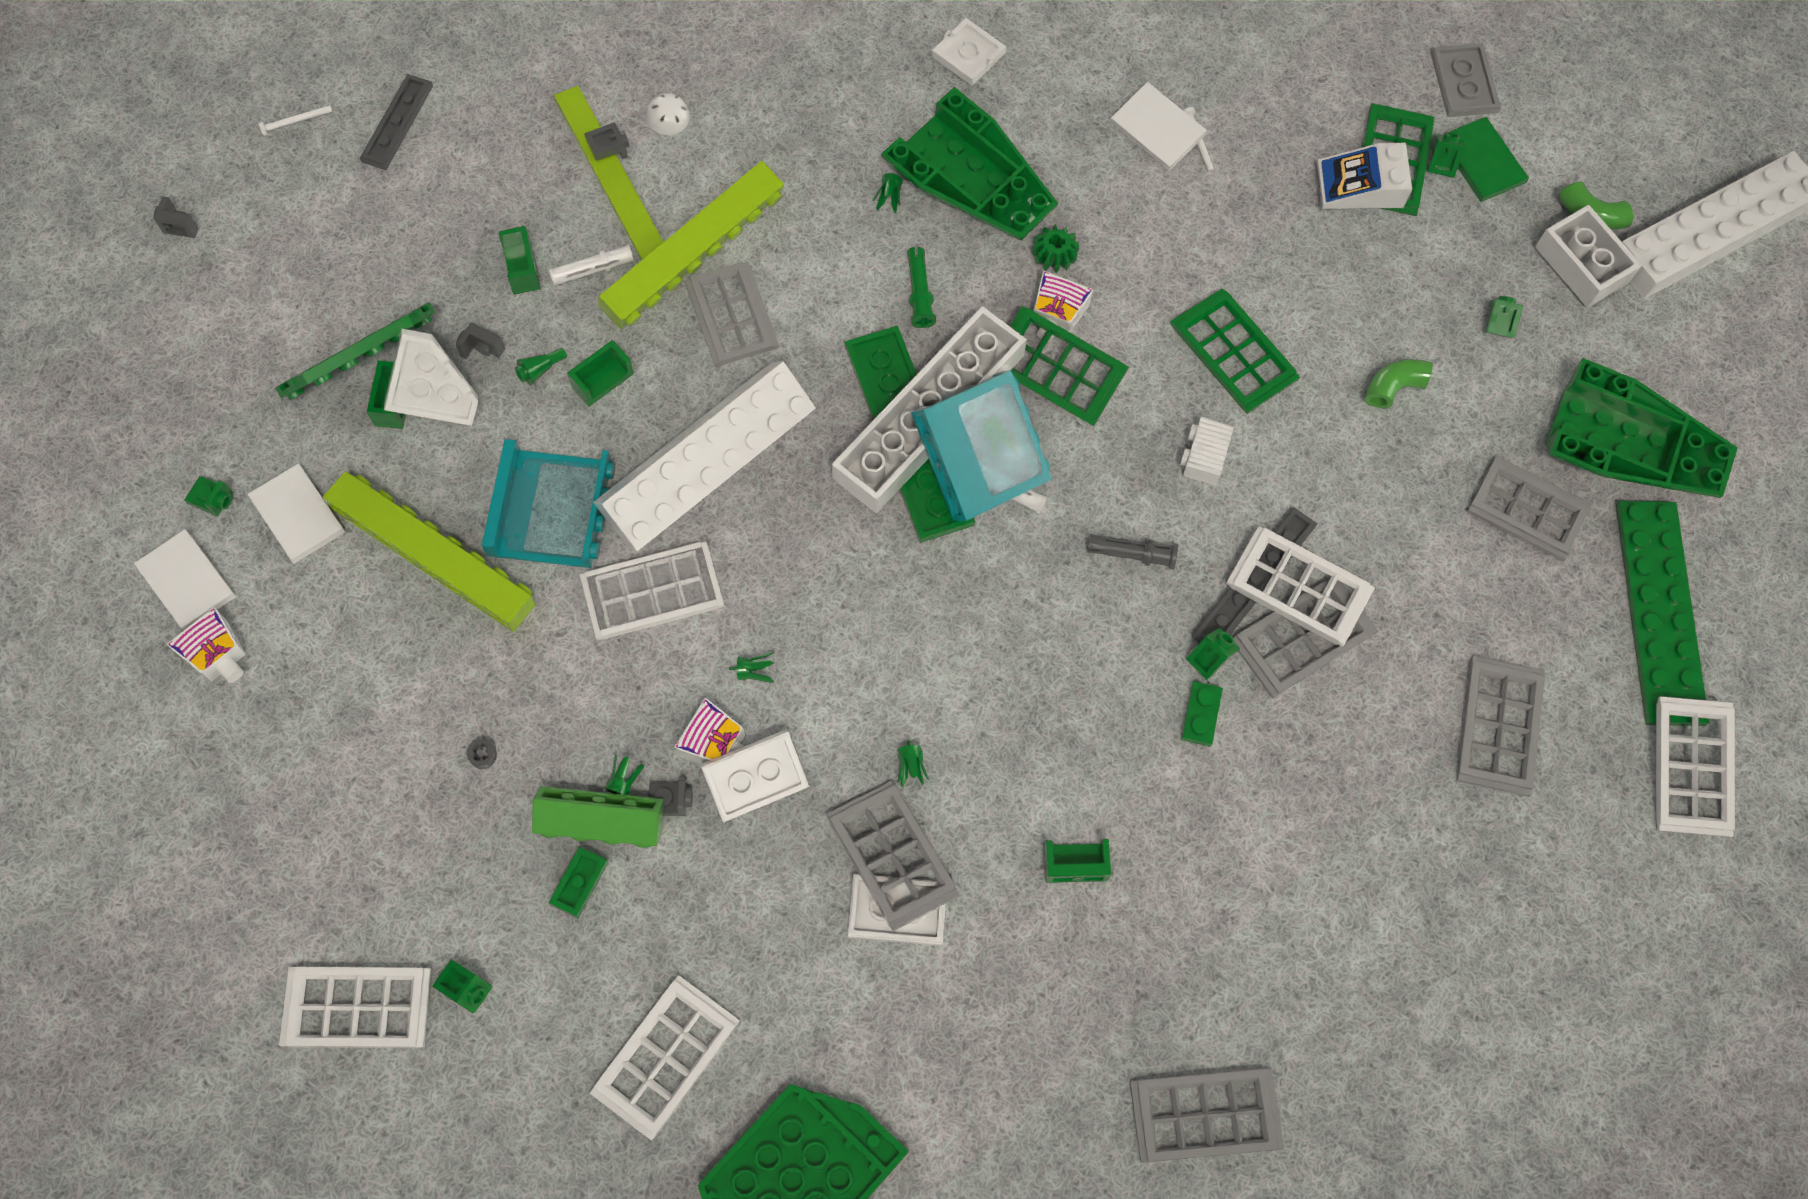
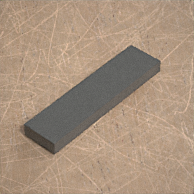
[360,74,433,170]

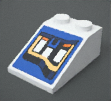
[1317,143,1412,209]

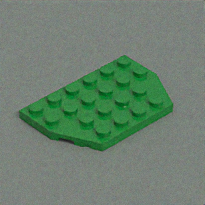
[275,302,435,400]
[697,1084,909,1199]

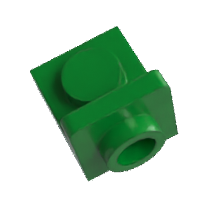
[1427,132,1465,178]
[1485,296,1524,339]
[184,476,233,517]
[1186,628,1240,680]
[432,959,492,1013]

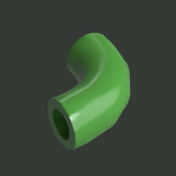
[1559,182,1634,229]
[1365,359,1433,409]

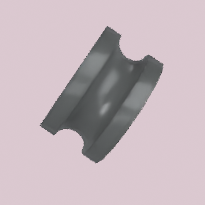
[467,739,497,769]

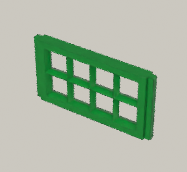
[1363,103,1435,216]
[1170,288,1300,414]
[1010,305,1129,426]

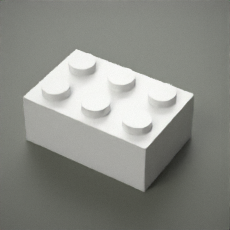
[1535,205,1642,308]

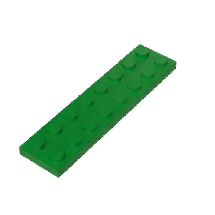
[845,326,975,543]
[1616,501,1710,726]

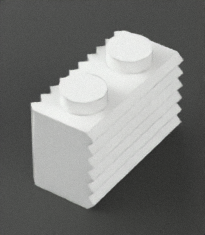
[1180,416,1234,485]

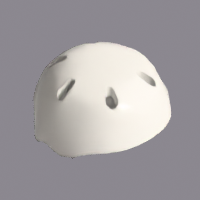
[646,93,690,135]

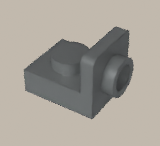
[584,122,630,161]
[154,197,198,238]
[456,323,505,359]
[649,779,693,816]

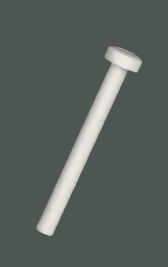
[259,105,333,136]
[1183,107,1214,172]

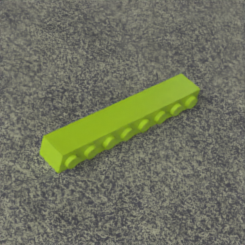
[598,160,784,329]
[322,471,536,633]

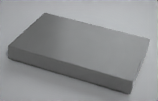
[1430,43,1501,117]

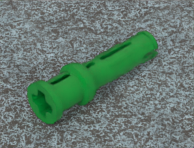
[907,247,936,328]

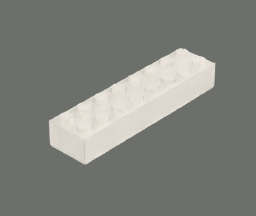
[1622,151,1808,299]
[832,306,1027,514]
[593,361,816,551]

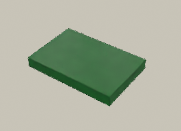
[1443,117,1529,202]

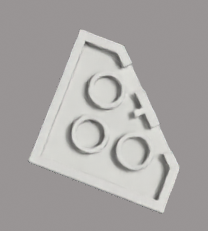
[384,329,478,426]

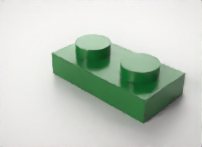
[1181,681,1223,747]
[549,847,609,919]

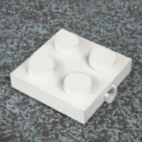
[932,18,1006,86]

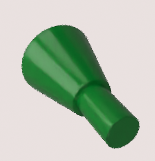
[515,348,567,385]

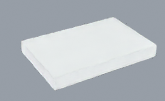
[1111,82,1207,171]
[247,463,345,564]
[134,529,236,631]
[700,729,809,823]
[848,874,945,946]

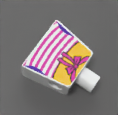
[1034,271,1093,342]
[167,607,246,683]
[674,698,745,764]

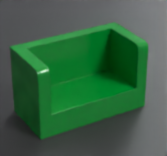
[498,226,541,295]
[567,340,634,407]
[367,360,406,429]
[1043,839,1111,883]

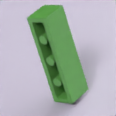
[532,786,664,848]

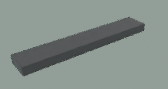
[1191,507,1317,643]

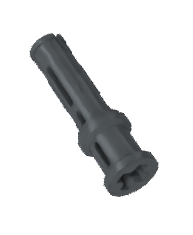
[1087,534,1178,570]

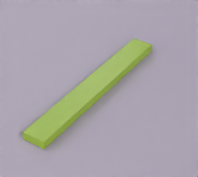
[554,85,663,260]

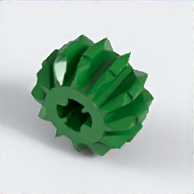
[1032,224,1079,273]

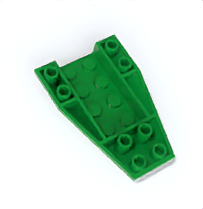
[881,87,1058,241]
[1545,358,1738,498]

